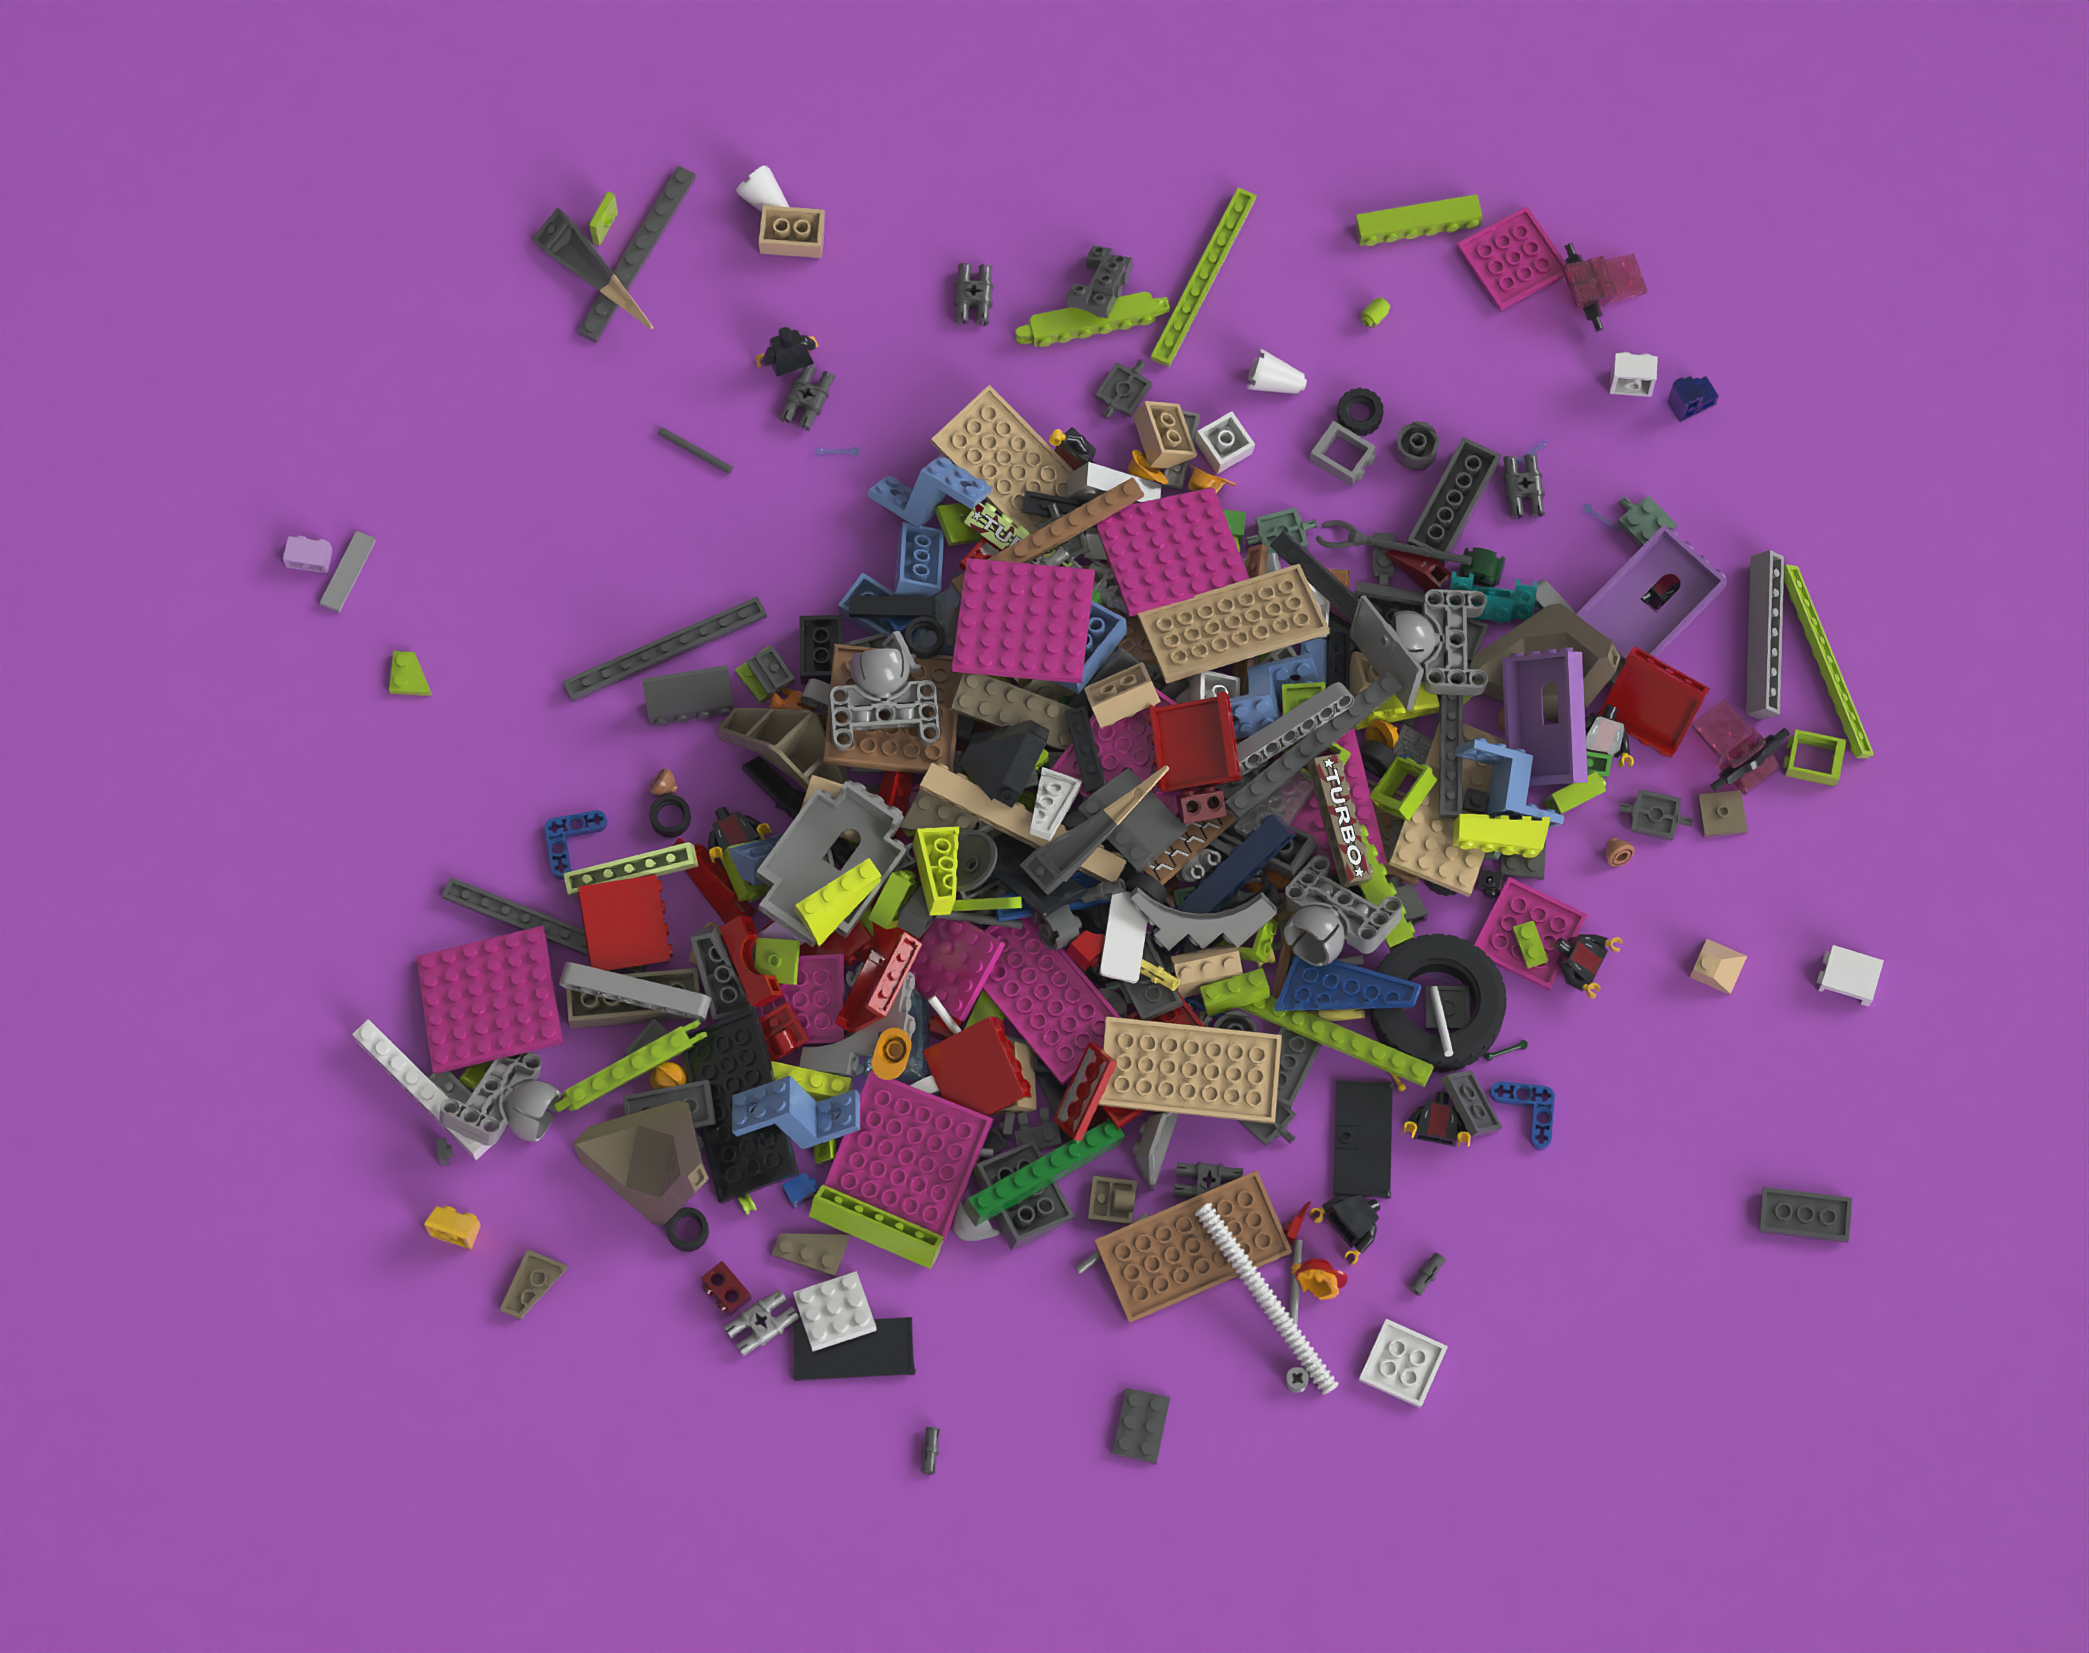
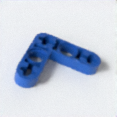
[545,810,607,880]
[1490,1081,1555,1150]

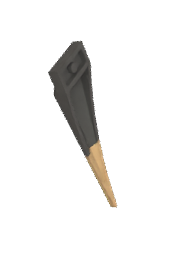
[532,207,654,329]
[1020,766,1169,895]

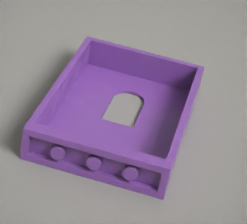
[1576,525,1727,664]
[1502,648,1588,787]

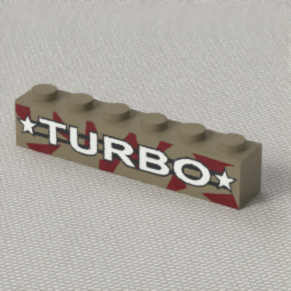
[1307,754,1373,888]

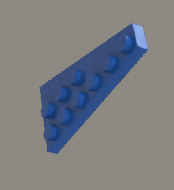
[1275,955,1421,1011]

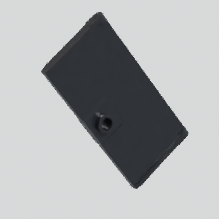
[991,833,1086,918]
[1333,1081,1393,1199]
[793,1317,916,1381]

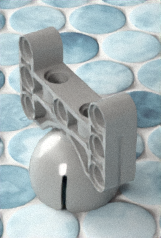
[1391,589,1488,696]
[828,648,940,752]
[1284,855,1402,966]
[439,1052,561,1146]

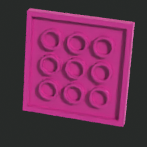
[1456,206,1570,311]
[1474,877,1587,991]
[909,918,1005,1021]
[758,954,846,1044]

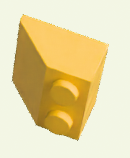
[424,1205,481,1250]

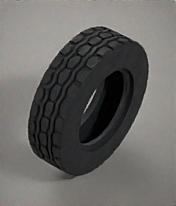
[1369,934,1507,1073]

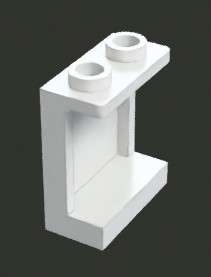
[1817,945,1884,1007]

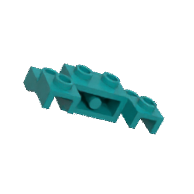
[1450,571,1537,623]

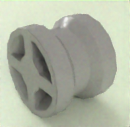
[1285,1367,1309,1393]

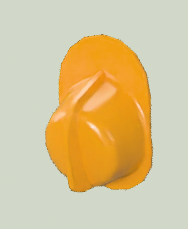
[1128,450,1169,484]
[1188,465,1237,494]
[1365,719,1399,750]
[872,1028,911,1080]
[650,1062,689,1090]

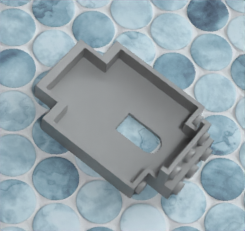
[756,780,907,947]

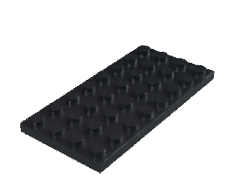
[682,1008,799,1204]

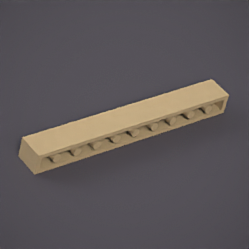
[920,763,1127,883]

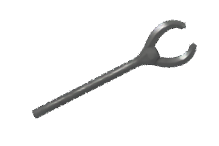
[1316,520,1472,565]

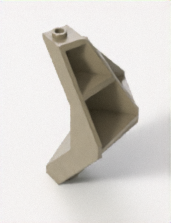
[1469,603,1620,724]
[717,708,849,792]
[572,1101,709,1226]

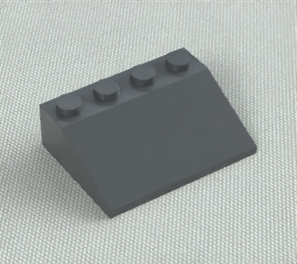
[642,665,734,727]
[1078,768,1188,873]
[972,1140,1075,1251]

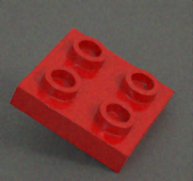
[760,1002,810,1062]

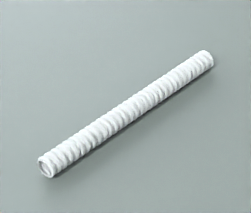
[1194,1203,1339,1395]

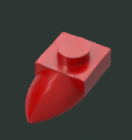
[1284,1201,1311,1244]

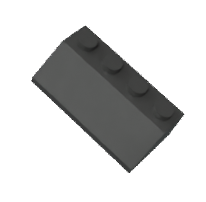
[1350,581,1437,631]

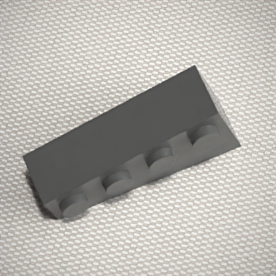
[897,883,957,938]
[690,926,757,1020]

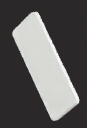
[1099,891,1147,983]

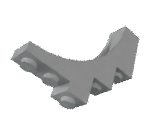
[1131,886,1277,950]
[799,972,916,1078]

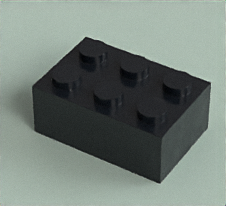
[799,615,843,685]

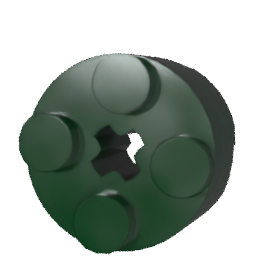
[1458,547,1506,588]

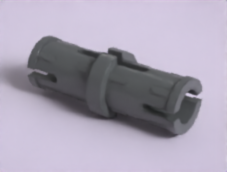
[1081,878,1126,904]
[1409,1252,1446,1296]
[921,1427,940,1475]

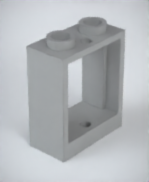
[1310,421,1376,487]

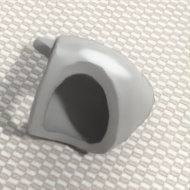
[953,1203,1000,1241]

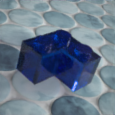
[1667,376,1719,422]

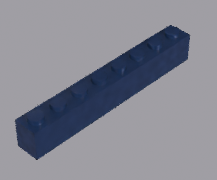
[1150,814,1296,955]

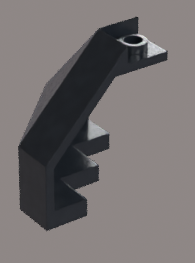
[958,720,1050,808]

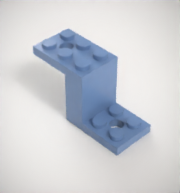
[866,456,993,528]
[1230,653,1319,740]
[1455,738,1564,829]
[732,1076,860,1150]

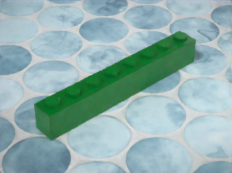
[963,1119,1125,1227]

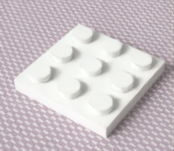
[793,1271,877,1351]
[1359,1319,1448,1408]

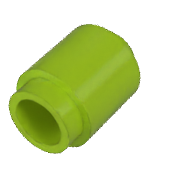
[1360,297,1390,328]

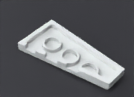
[1030,767,1083,841]

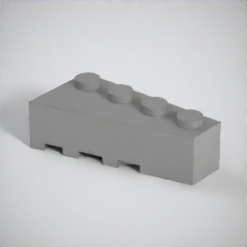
[1066,462,1161,505]

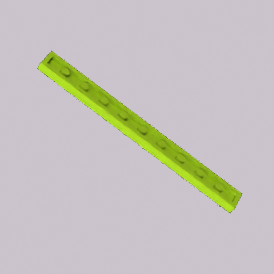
[1151,187,1257,368]
[1783,564,1874,759]
[1238,997,1434,1087]

